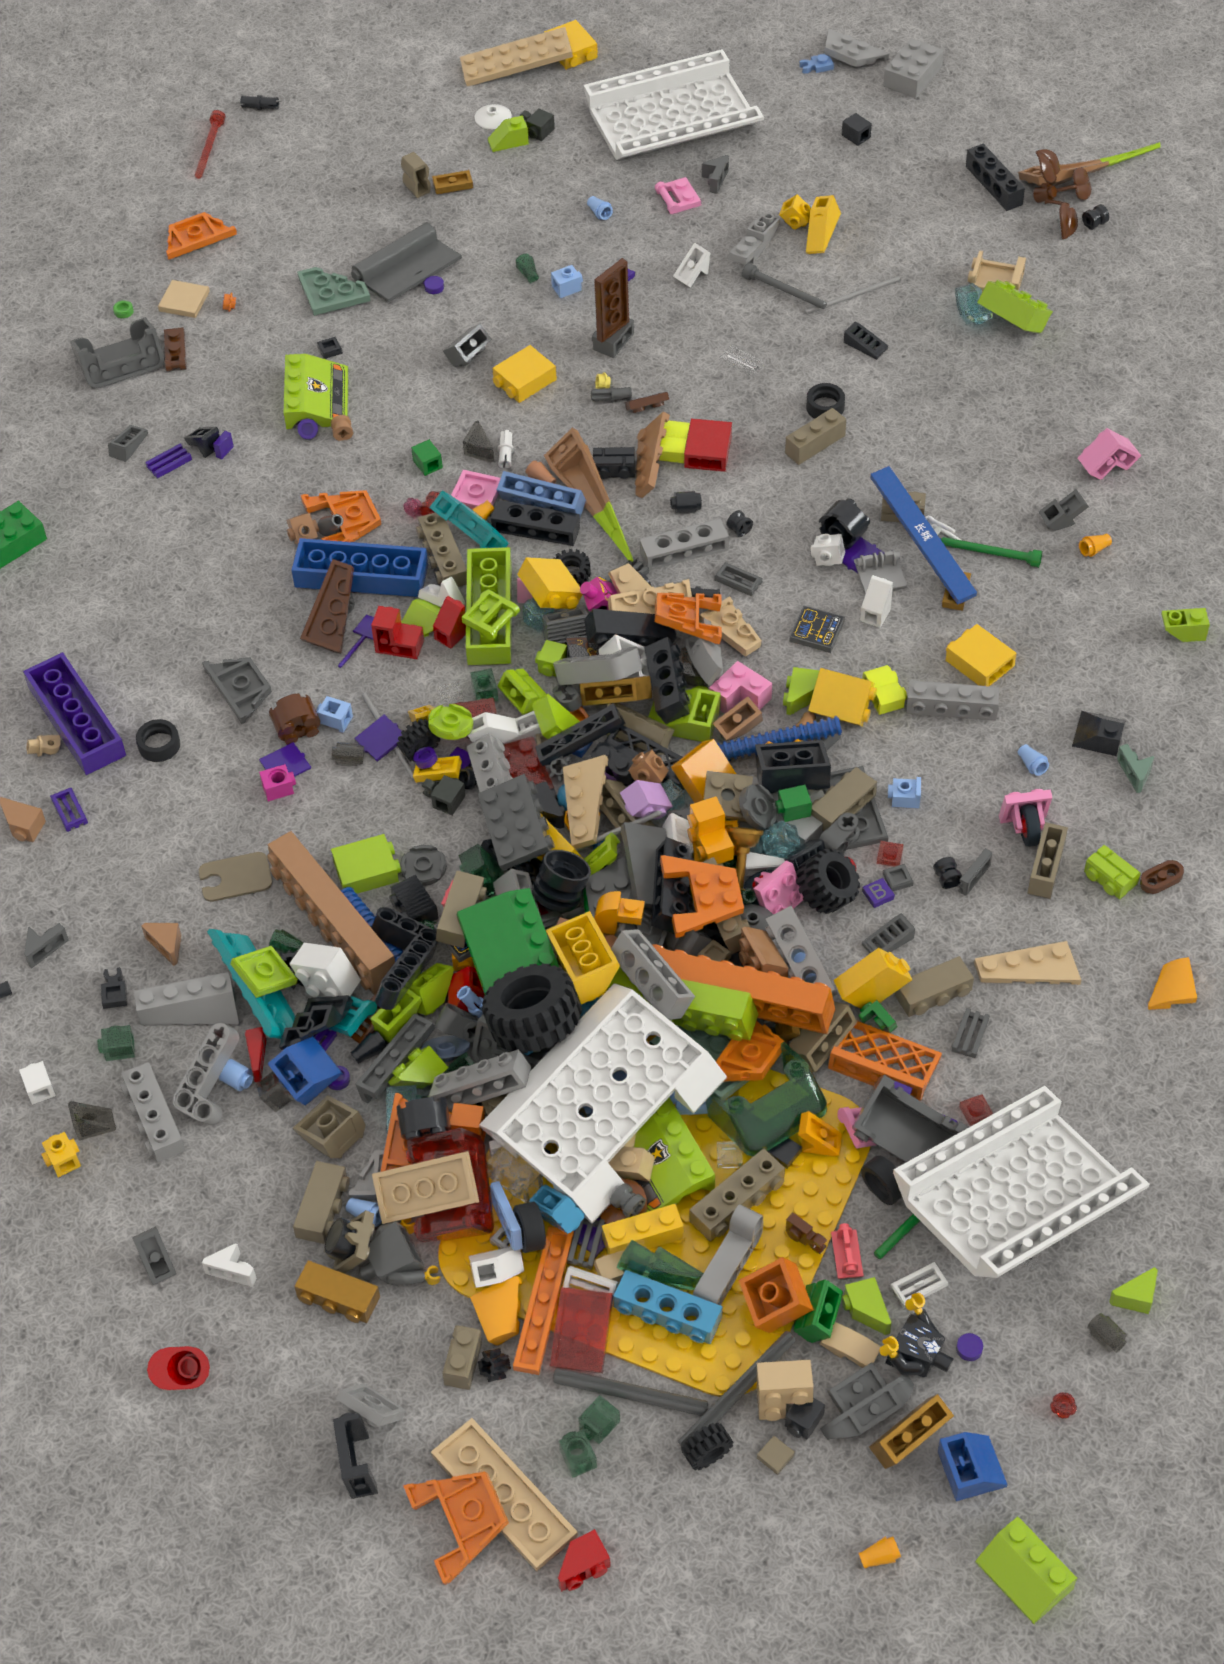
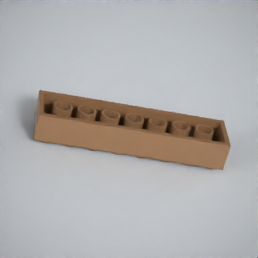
[267,831,395,995]

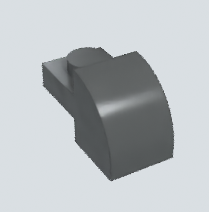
[1039,489,1089,531]

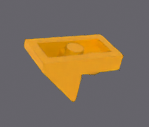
[798,1111,842,1157]

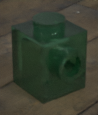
[97,1025,135,1061]

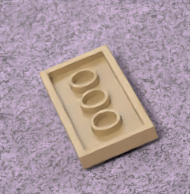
[372,1151,479,1224]

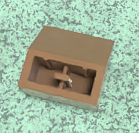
[738,927,788,978]

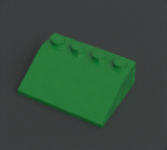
[456,888,559,995]

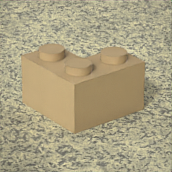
[608,1132,655,1181]
[757,1360,814,1421]

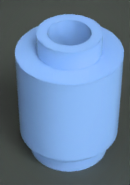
[219,1059,253,1091]

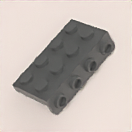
[478,774,555,871]

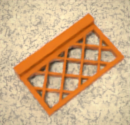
[828,1021,942,1101]

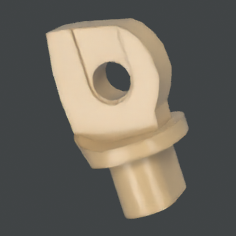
[26,735,61,757]

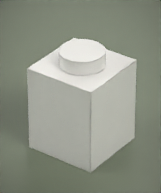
[19,1061,55,1105]

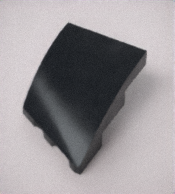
[279,995,353,1050]

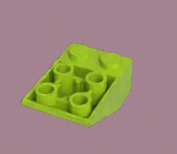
[648,688,721,742]

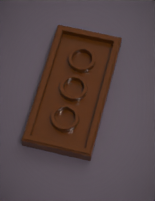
[594,258,629,343]

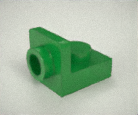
[858,1000,897,1033]

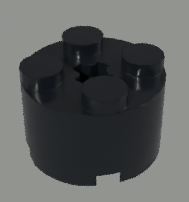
[819,498,870,550]
[396,1097,451,1144]

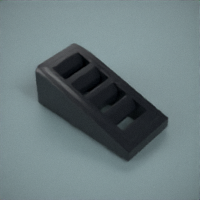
[844,321,888,360]
[784,839,826,877]

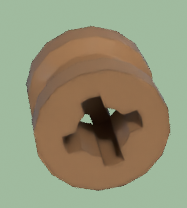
[331,415,353,441]

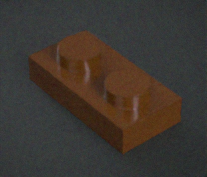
[625,392,669,413]

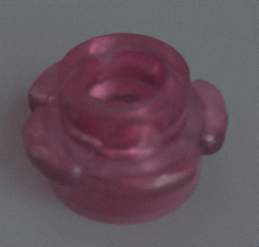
[403,498,423,518]

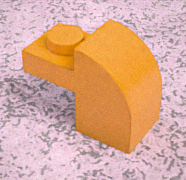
[594,891,645,935]

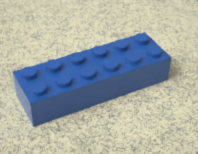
[292,538,428,597]

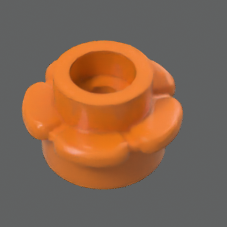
[223,293,236,312]

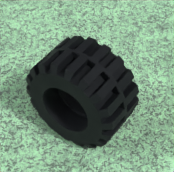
[796,849,860,914]

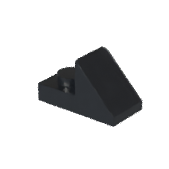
[184,427,219,458]

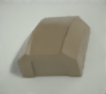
[292,1095,366,1158]

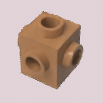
[286,513,319,544]
[628,750,669,783]

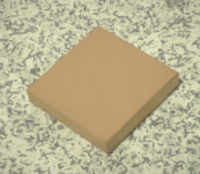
[158,280,210,318]

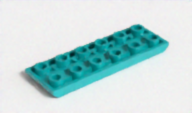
[207,929,295,1039]

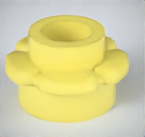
[595,372,611,389]

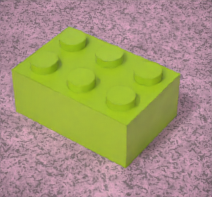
[977,280,1053,333]

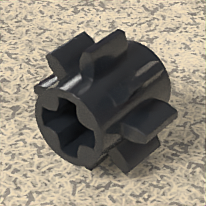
[477,1348,511,1382]

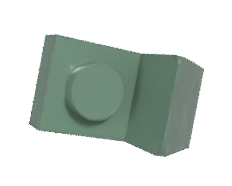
[1117,744,1154,793]

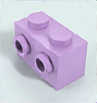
[620,780,673,820]

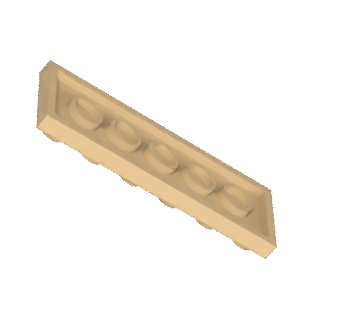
[460,27,573,86]
[431,1418,578,1572]

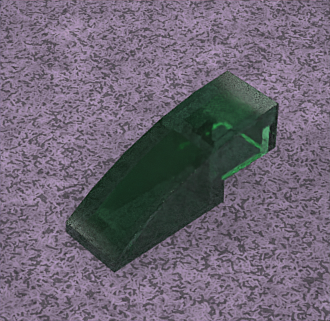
[616,1240,704,1290]

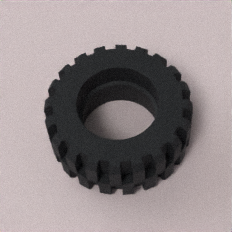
[482,963,582,1054]

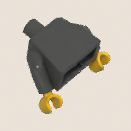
[360,1218,441,1285]

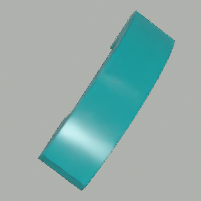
[429,490,509,548]

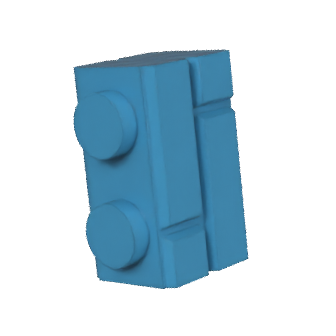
[529,1185,585,1234]

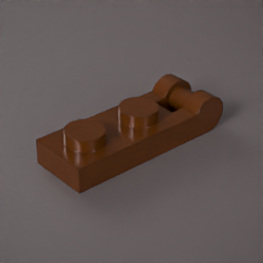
[164,327,187,372]

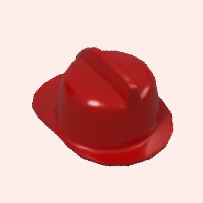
[147,1346,210,1390]

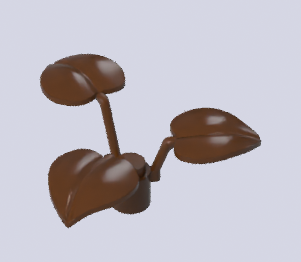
[1033,149,1092,239]

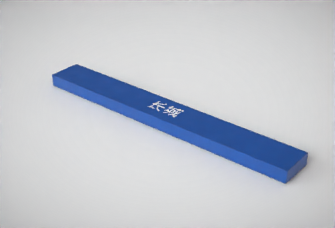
[870,466,977,605]

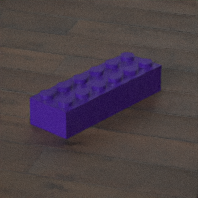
[23,652,126,775]

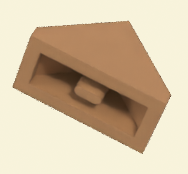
[141,923,182,966]

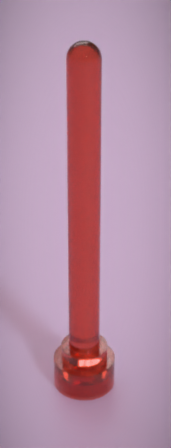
[195,110,226,179]

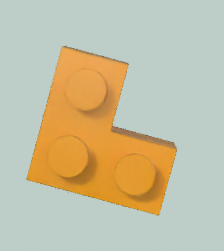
[687,796,734,864]

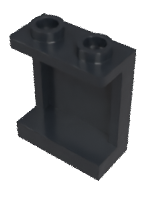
[333,1413,378,1499]

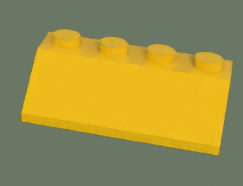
[546,911,620,1004]

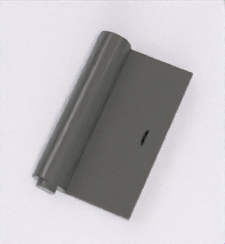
[351,222,462,302]

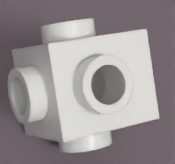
[811,534,845,566]

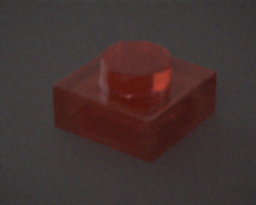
[877,841,904,867]
[959,1094,993,1126]

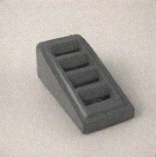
[108,425,148,462]
[862,913,915,953]

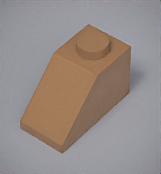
[713,697,763,741]
[0,797,46,842]

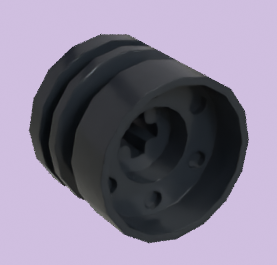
[532,850,591,912]

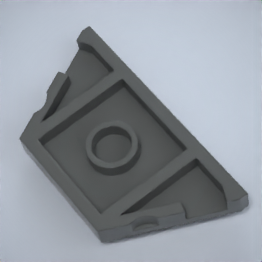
[202,657,272,724]
[585,856,632,918]

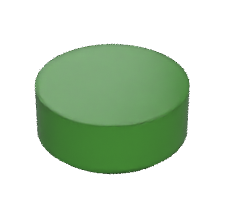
[113,300,134,318]

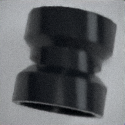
[1082,204,1110,230]
[933,857,962,889]

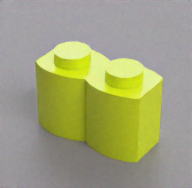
[659,420,690,463]
[862,665,907,715]

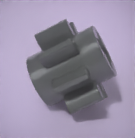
[546,756,572,781]

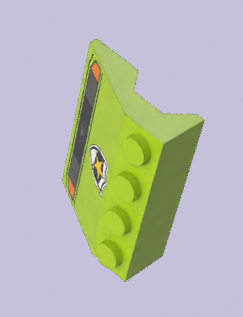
[283,354,348,429]
[631,1097,715,1212]

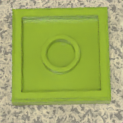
[230,946,298,998]

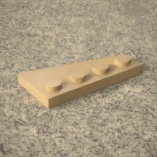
[608,579,692,614]
[563,755,608,849]
[974,941,1081,985]

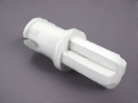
[497,430,514,468]

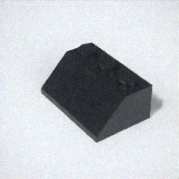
[755,740,831,794]

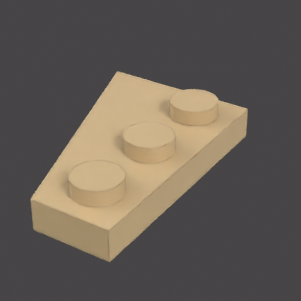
[608,563,651,594]
[699,596,762,657]

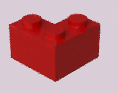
[371,605,424,660]

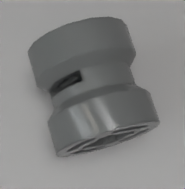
[610,1183,646,1218]

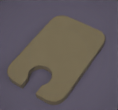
[199,852,272,902]

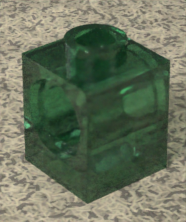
[470,668,498,706]
[578,1395,620,1444]
[559,1430,597,1478]

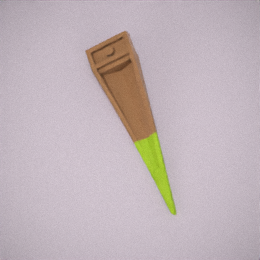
[1018,142,1161,186]
[544,427,633,562]

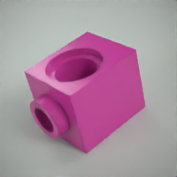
[259,764,296,801]

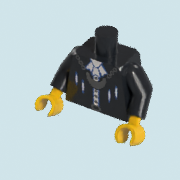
[879,1292,954,1378]

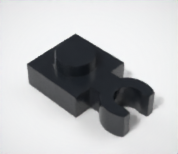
[101,967,127,1009]

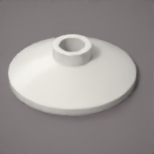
[475,104,512,130]

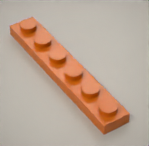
[513,1226,574,1375]

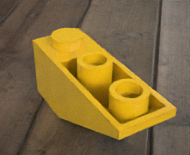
[806,195,841,254]

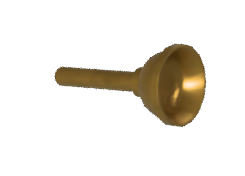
[726,827,764,896]

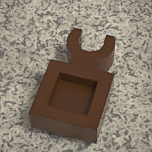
[786,1212,827,1254]

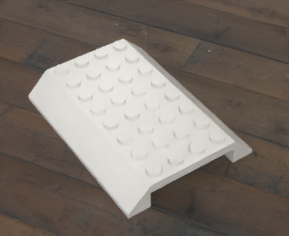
[584,49,764,160]
[893,1086,1150,1278]

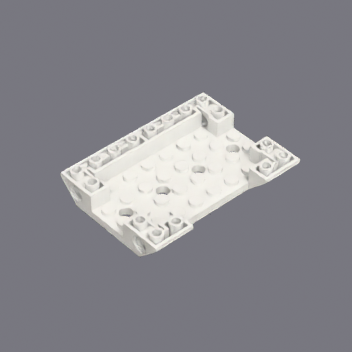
[479,984,727,1223]

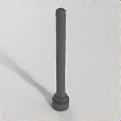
[742,263,827,309]

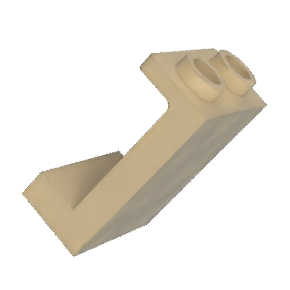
[967,251,1026,292]

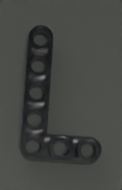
[371,907,438,1010]

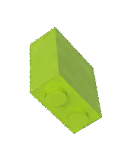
[331,834,401,894]

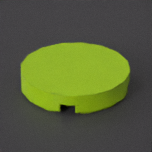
[428,704,473,740]

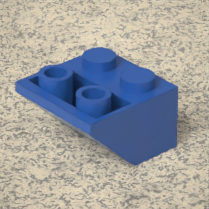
[268,1037,343,1106]
[938,1432,1008,1501]

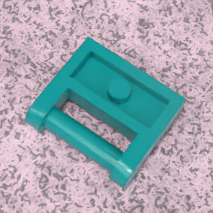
[329,996,377,1037]

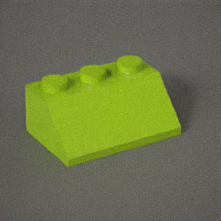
[975,1516,1077,1624]

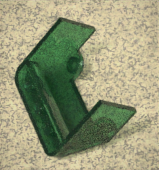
[706,1042,827,1156]

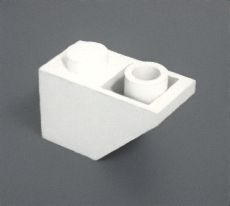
[860,575,893,628]
[468,712,520,743]
[469,1247,524,1288]

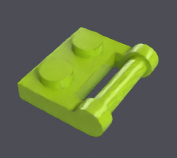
[462,589,520,641]
[582,832,620,876]

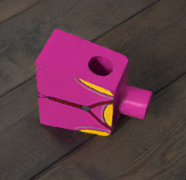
[580,577,618,612]

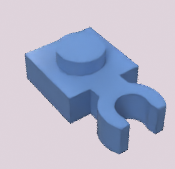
[799,54,834,74]

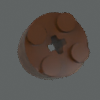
[269,693,320,745]

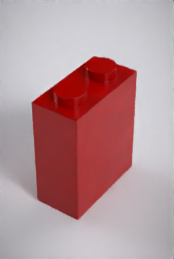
[684,418,732,472]

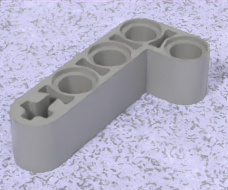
[553,647,642,685]
[173,1023,239,1125]
[693,1204,763,1305]

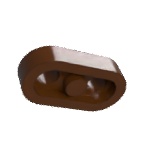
[1140,860,1184,894]

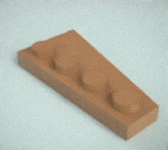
[635,411,670,498]

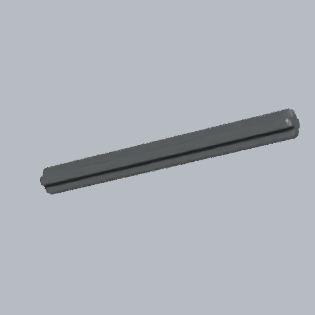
[678,1331,796,1447]
[553,1367,708,1416]

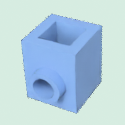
[551,265,583,298]

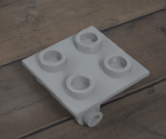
[854,549,907,594]

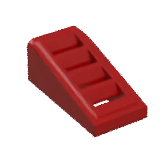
[245,1027,267,1083]

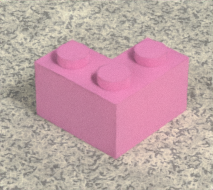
[1078,428,1142,480]
[709,661,772,713]

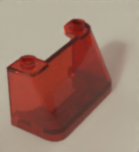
[406,1127,494,1242]

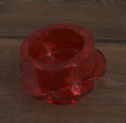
[1050,1392,1077,1419]

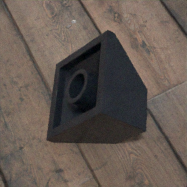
[1072,710,1126,757]

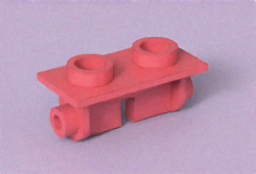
[831,1223,864,1279]

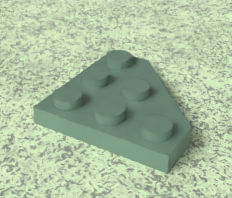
[297,267,371,316]

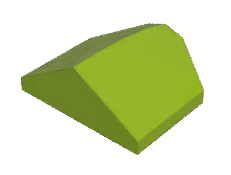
[401,598,441,637]

